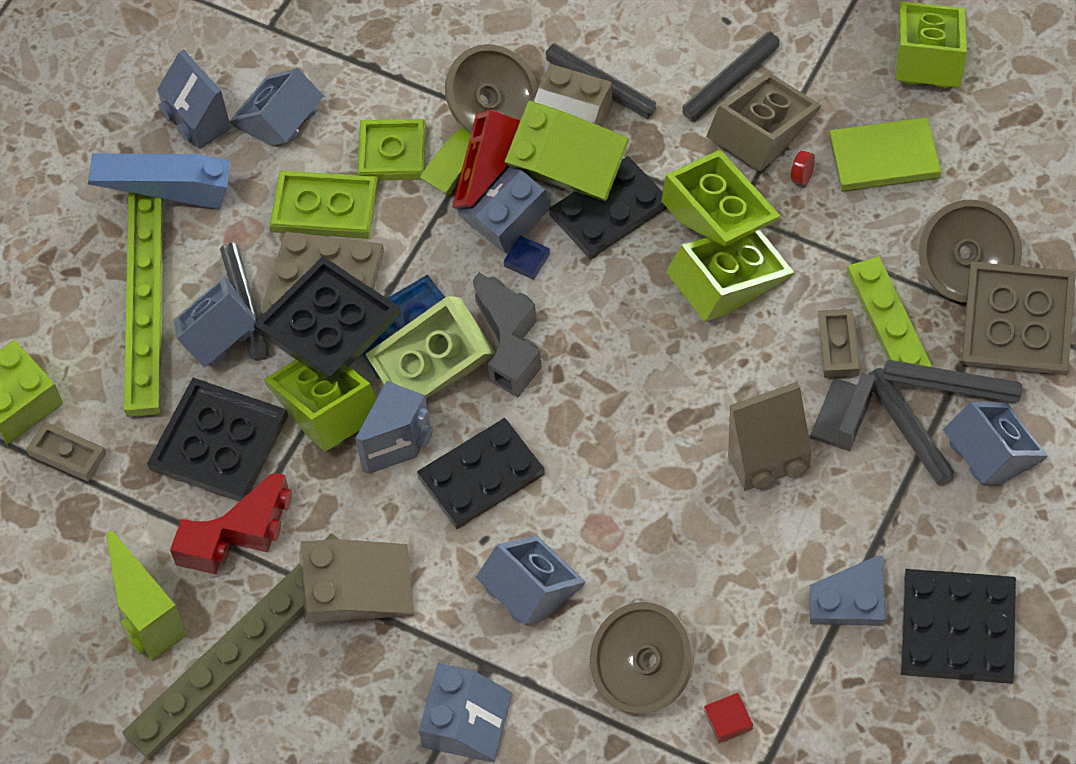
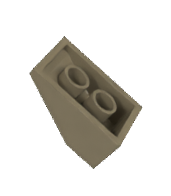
[534,64,612,127]
[706,72,821,171]
[728,382,811,491]
[299,539,414,624]

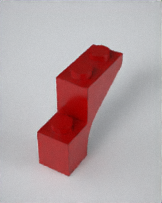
[170,473,292,575]

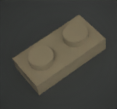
[818,309,860,378]
[26,421,106,482]

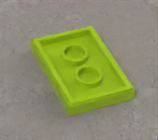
[829,117,941,191]
[269,170,379,239]

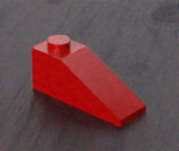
[452,109,520,210]

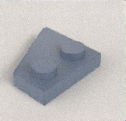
[810,556,884,626]

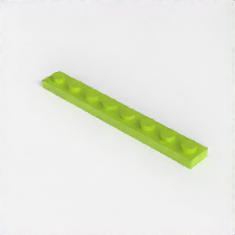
[124,192,164,417]

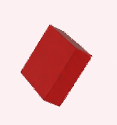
[704,693,753,743]

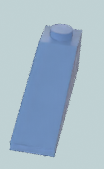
[88,153,230,209]

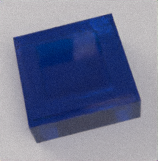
[504,235,550,280]

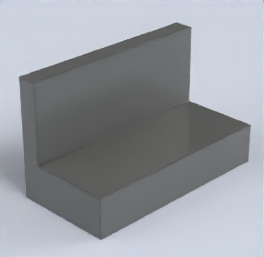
[810,373,875,451]

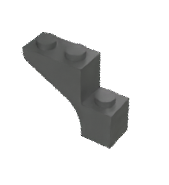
[473,272,542,398]

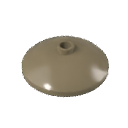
[445,44,538,134]
[918,200,1022,303]
[590,602,694,714]

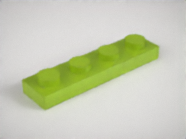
[847,256,932,385]

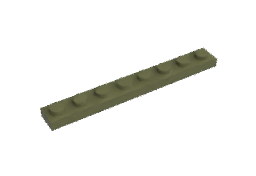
[122,533,338,761]

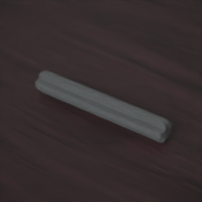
[682,31,780,121]
[545,43,657,118]
[220,242,269,360]
[883,360,1022,403]
[868,368,954,485]

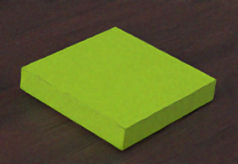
[357,119,426,181]

